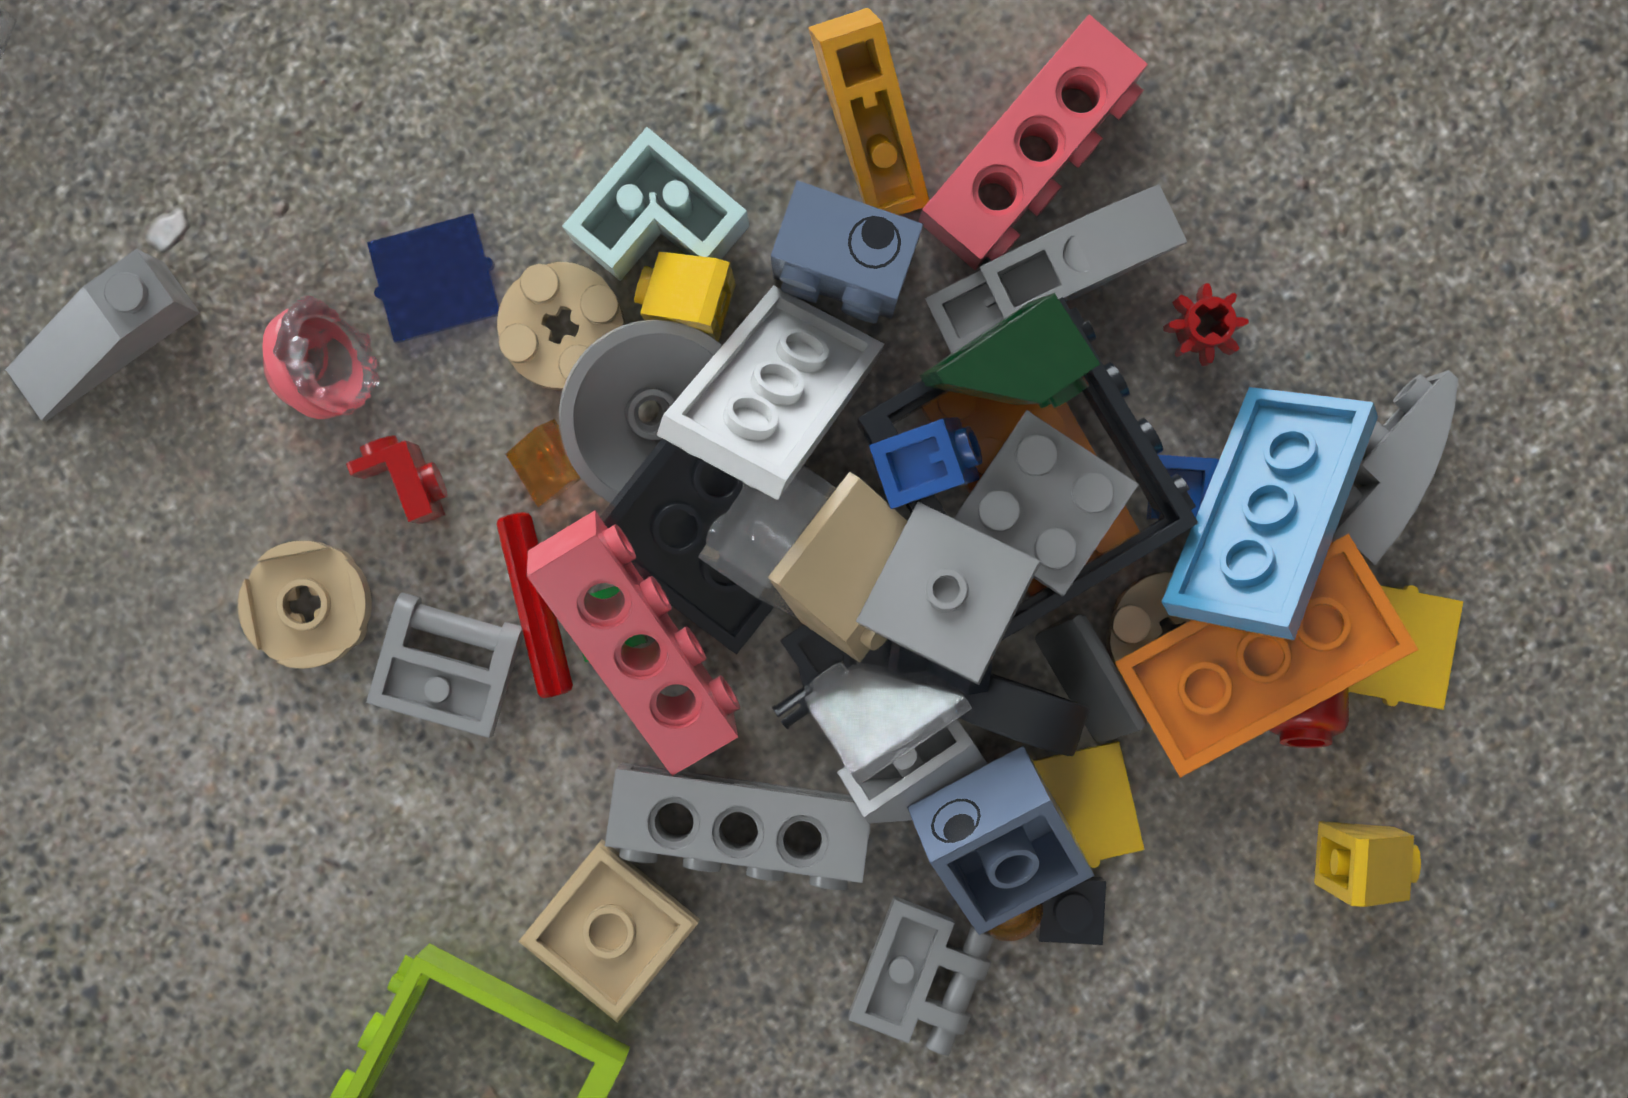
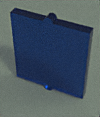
[367,213,500,344]

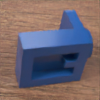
[869,417,982,509]

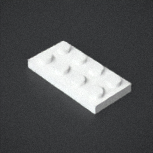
[657,285,884,500]

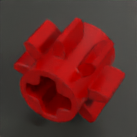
[1163,283,1249,366]

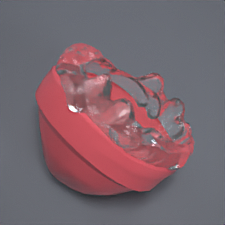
[263,295,380,419]

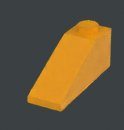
[808,8,930,215]

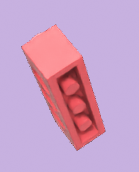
[918,14,1148,271]
[527,511,740,776]

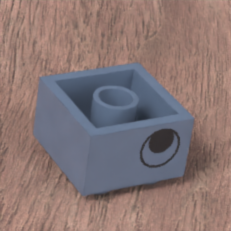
[771,180,923,323]
[907,746,1095,935]

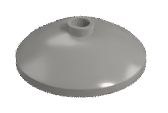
[559,320,722,503]

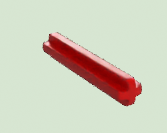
[496,512,573,698]

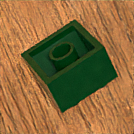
[919,293,1100,408]

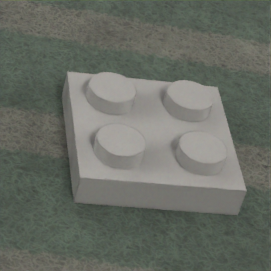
[954,410,1139,596]

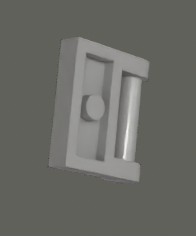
[366,592,524,738]

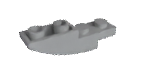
[925,184,1187,354]
[1331,370,1458,565]

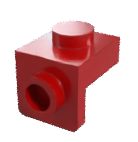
[346,435,448,524]

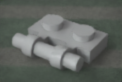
[848,896,995,1056]

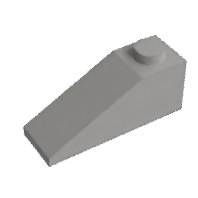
[5,249,200,422]

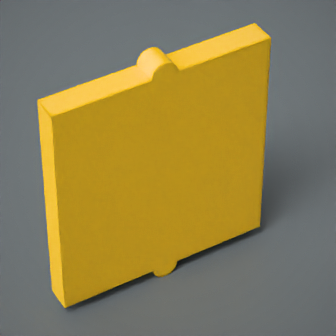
[1349,585,1464,710]
[1032,741,1145,868]

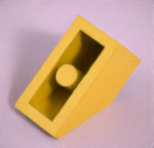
[634,252,736,342]
[1314,821,1421,907]

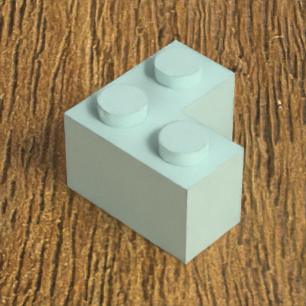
[562,127,749,281]

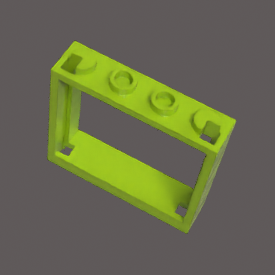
[330,943,630,1098]

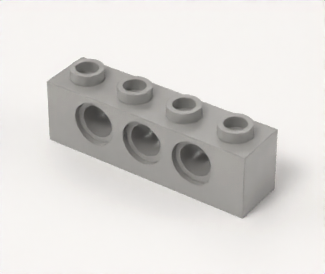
[605,763,871,890]

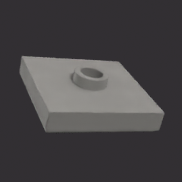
[856,502,1040,685]

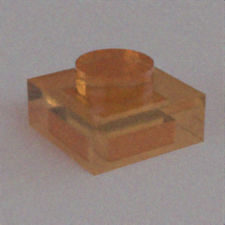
[505,419,581,507]

